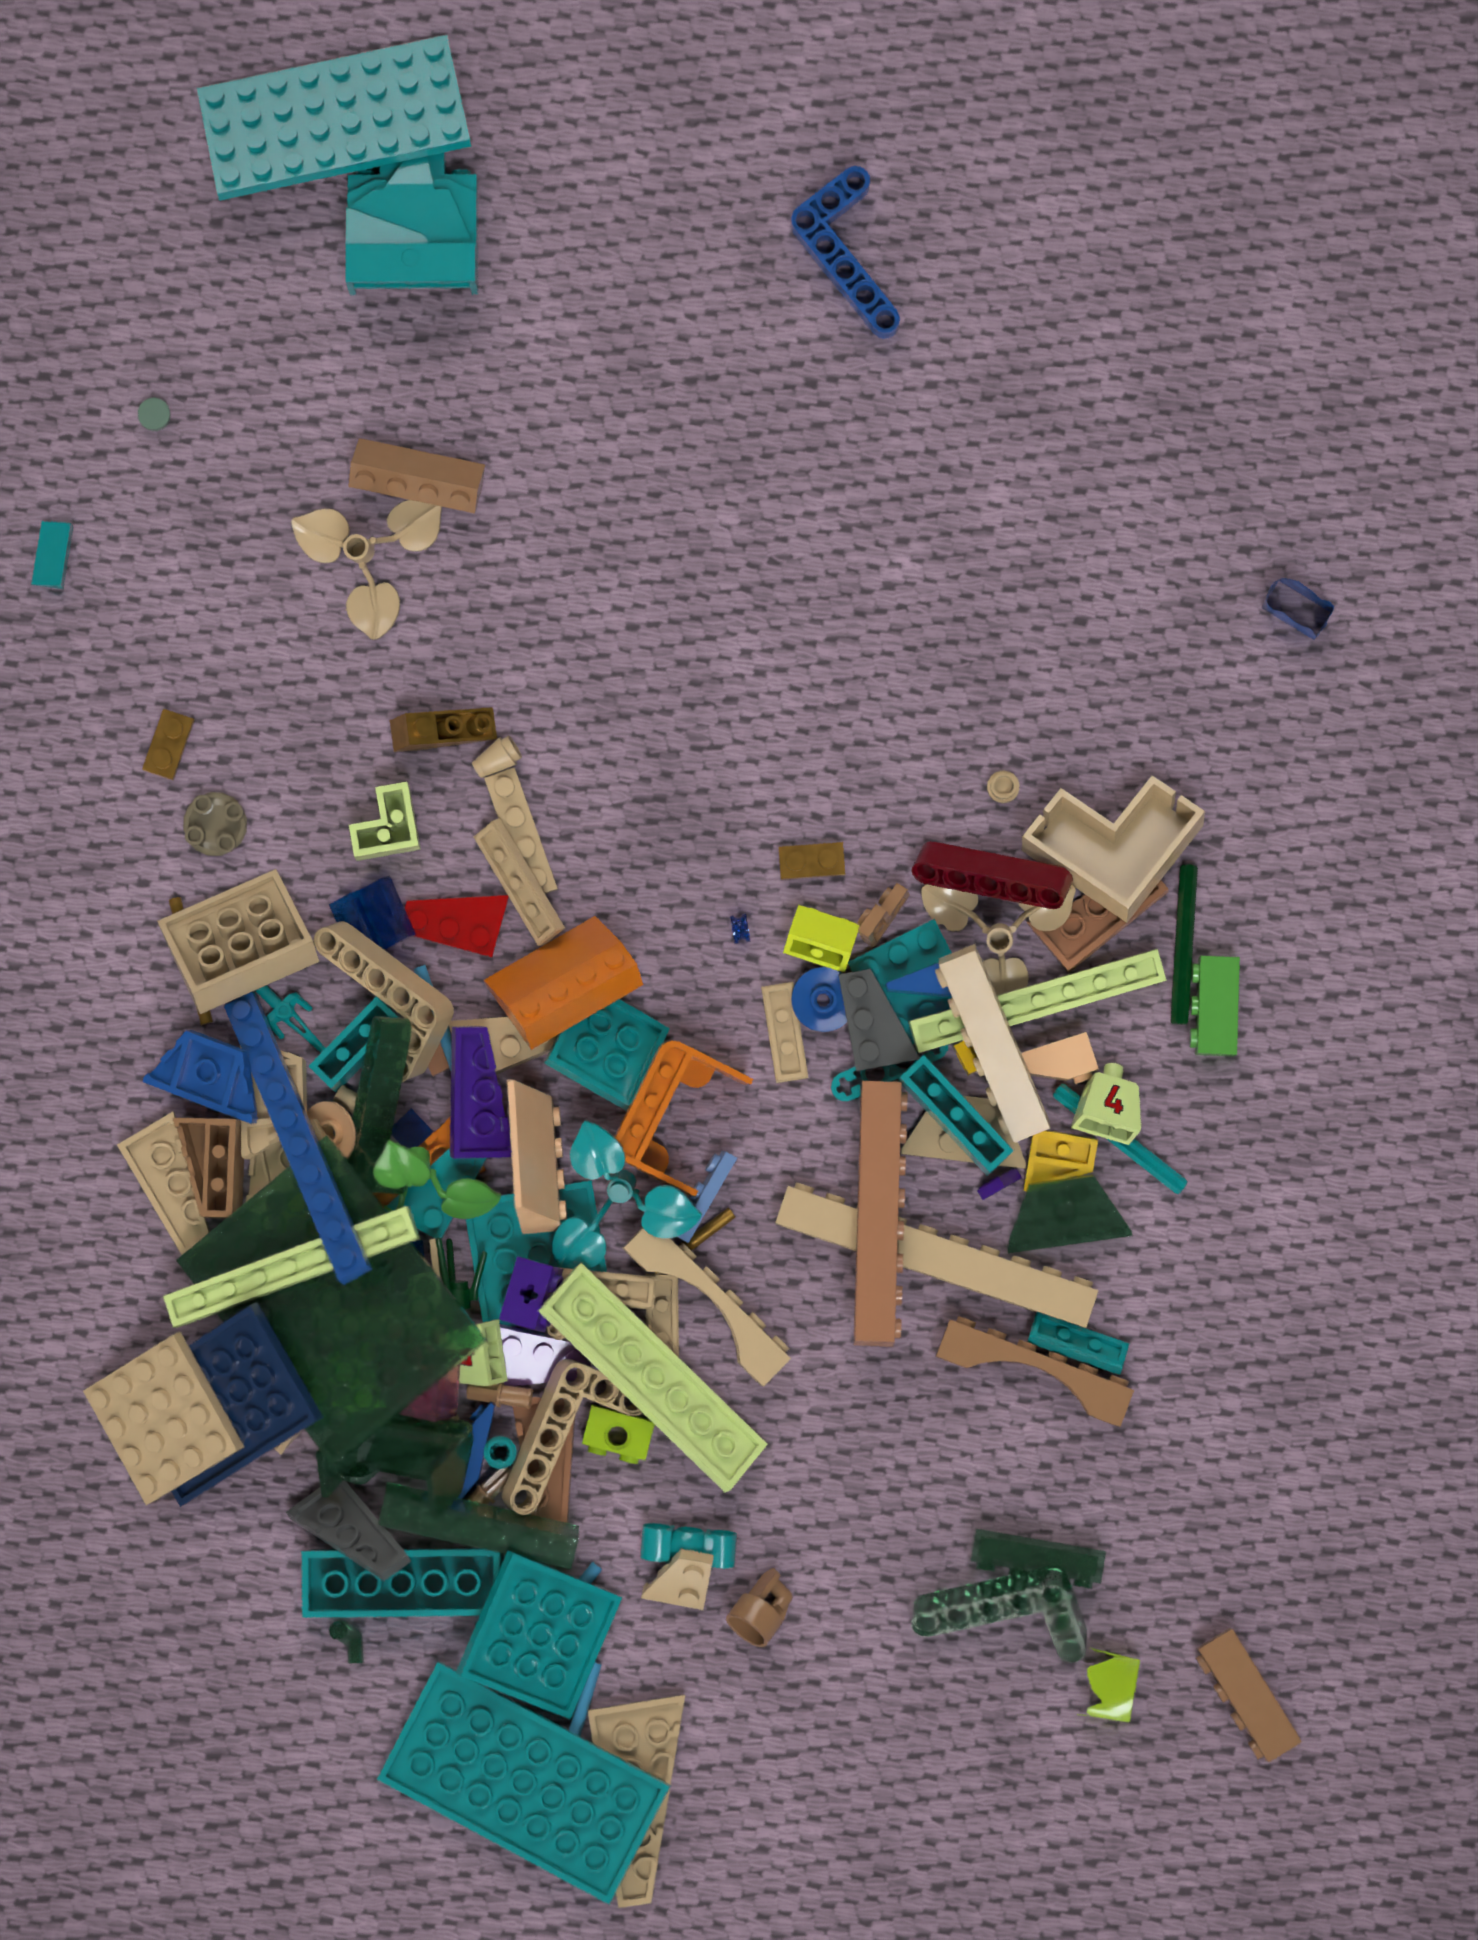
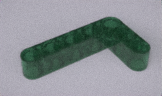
[346,1016,411,1194]
[911,1566,1087,1662]

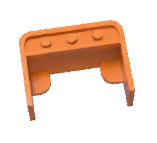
[614,1041,754,1197]

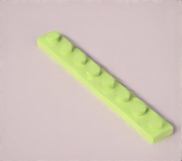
[908,949,1167,1053]
[163,1206,420,1328]

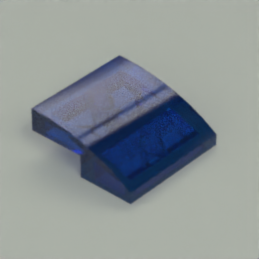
[329,876,416,959]

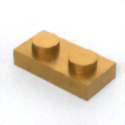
[142,709,195,781]
[778,842,845,880]

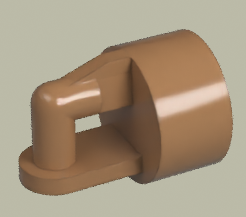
[726,1568,793,1647]

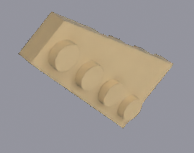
[117,1112,212,1257]

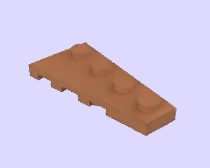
[1027,880,1169,973]

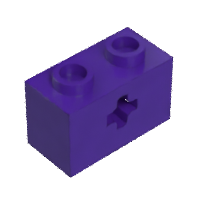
[499,1256,564,1332]

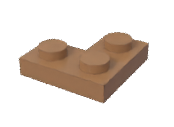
[857,883,910,948]

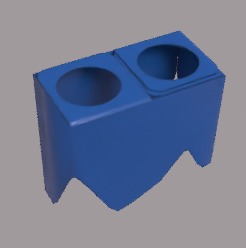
[1262,578,1334,640]

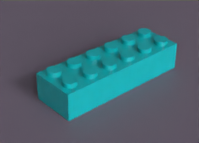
[302,1548,502,1618]

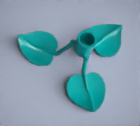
[552,1121,702,1269]

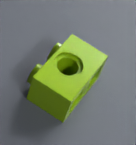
[582,1404,655,1464]

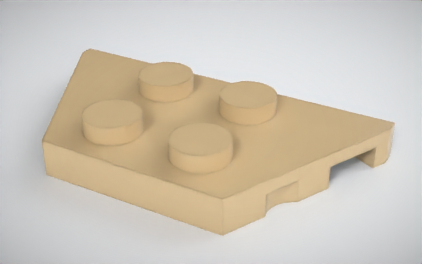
[240,1046,307,1160]
[901,1096,1026,1169]

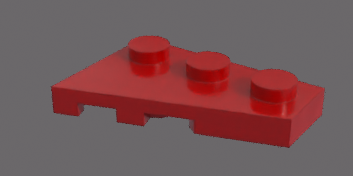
[398,895,509,958]

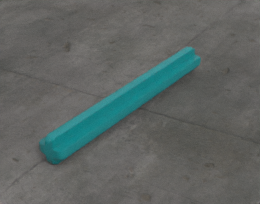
[1053,1083,1188,1194]

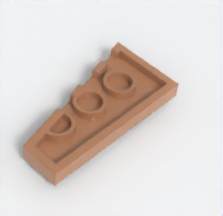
[512,1397,575,1531]

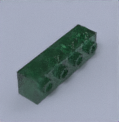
[969,1528,1106,1589]

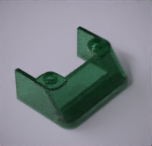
[315,1406,474,1520]

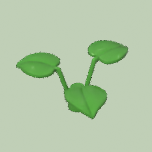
[356,1140,501,1225]

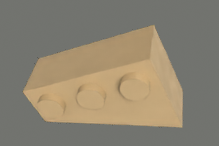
[449,1017,557,1074]

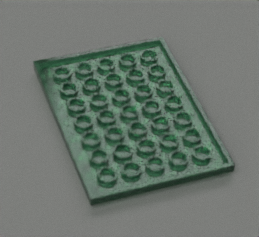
[176,1135,488,1466]

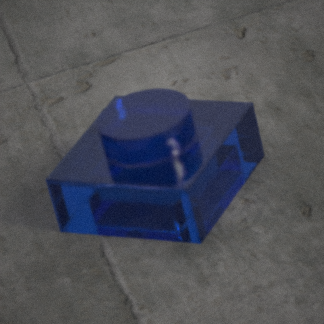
[388,1108,434,1149]

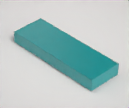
[1027,1312,1130,1375]

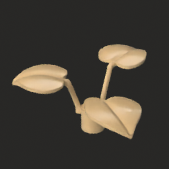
[292,500,442,640]
[921,884,1076,995]

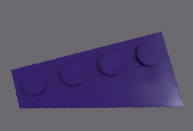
[450,1026,512,1159]

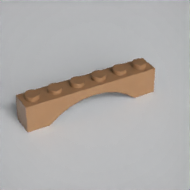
[935,1316,1134,1427]

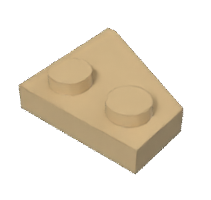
[641,1549,714,1610]

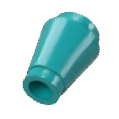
[484,1436,517,1469]

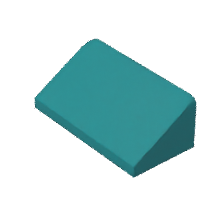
[31,521,74,589]

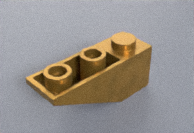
[389,707,497,752]

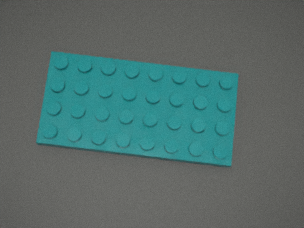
[197,35,472,201]
[377,1661,671,1904]

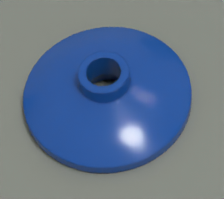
[791,967,847,1032]

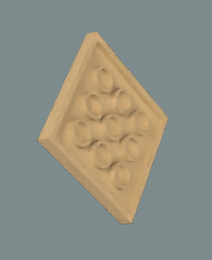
[83,1332,244,1505]

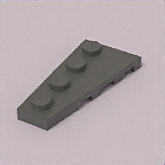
[286,1474,411,1581]

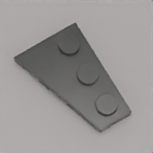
[839,969,920,1071]

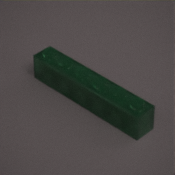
[378,1482,579,1569]

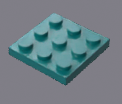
[848,919,952,1040]
[544,999,670,1111]

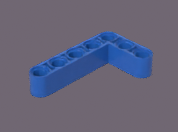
[791,166,900,339]

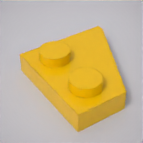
[1023,1130,1098,1192]

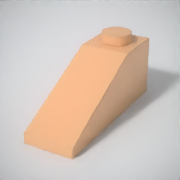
[1021,1032,1099,1084]

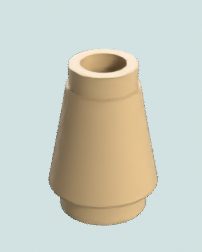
[472,736,522,778]

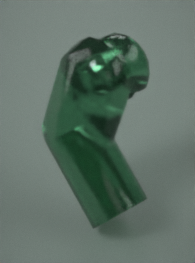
[329,1620,364,1664]

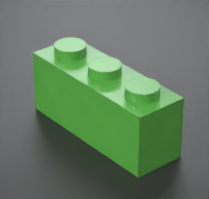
[1190,956,1240,1057]

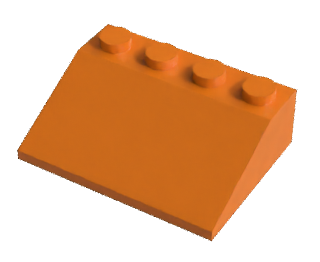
[484,916,644,1050]

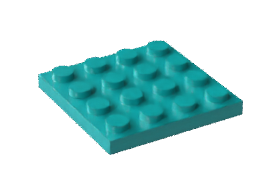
[466,1180,607,1327]
[455,1550,622,1719]

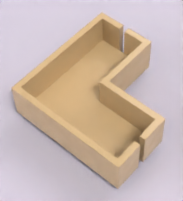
[1022,776,1205,923]

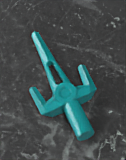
[256,985,325,1053]

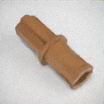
[466,1382,533,1409]
[456,1467,511,1522]

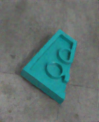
[387,1148,487,1239]

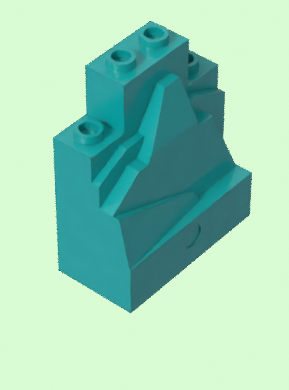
[346,152,478,295]

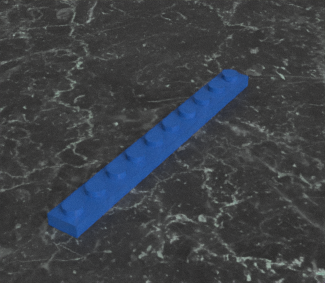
[224,991,372,1285]

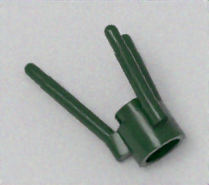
[436,1238,488,1310]

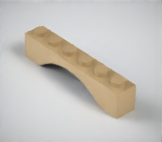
[622,1227,791,1387]

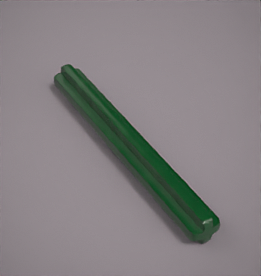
[1170,864,1198,1025]

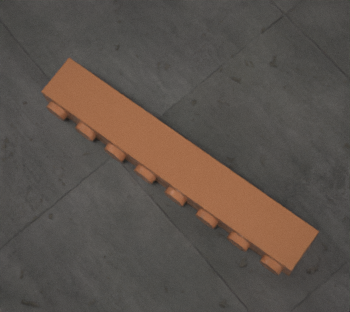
[854,1081,908,1347]

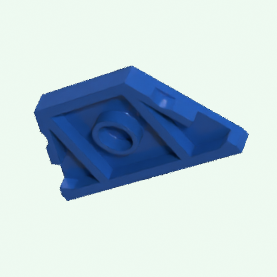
[142,1030,258,1124]

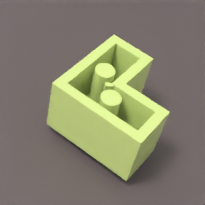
[349,782,421,861]

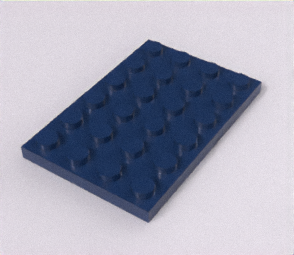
[171,1303,323,1507]

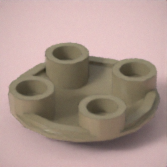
[183,792,247,856]

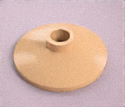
[307,1101,356,1163]

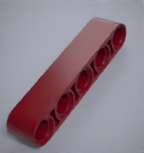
[911,841,1073,909]

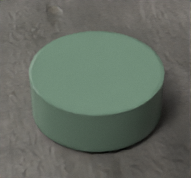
[138,398,171,431]

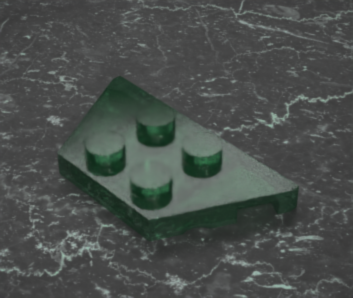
[1007,1174,1132,1254]

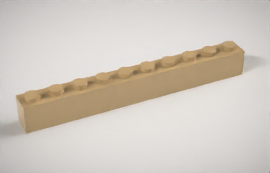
[775,1182,1099,1328]

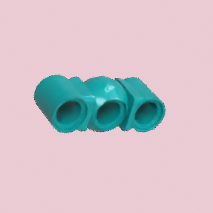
[640,1523,737,1568]

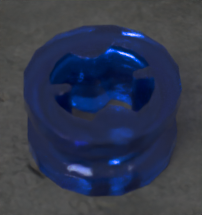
[730,913,751,944]

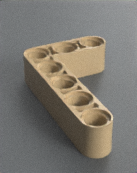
[314,921,454,1082]
[502,1359,643,1515]

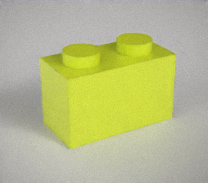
[783,905,860,973]

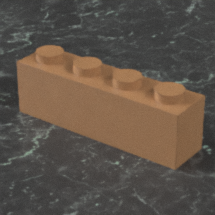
[348,438,485,513]
[1195,1628,1302,1763]

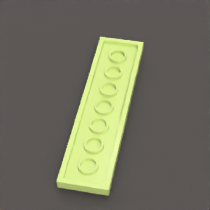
[538,1263,768,1493]

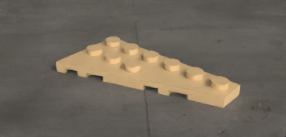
[588,1695,685,1908]

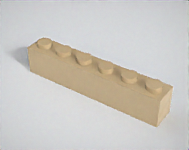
[935,944,1050,1143]

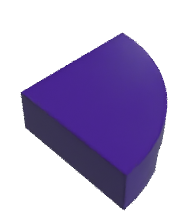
[977,1168,1022,1200]

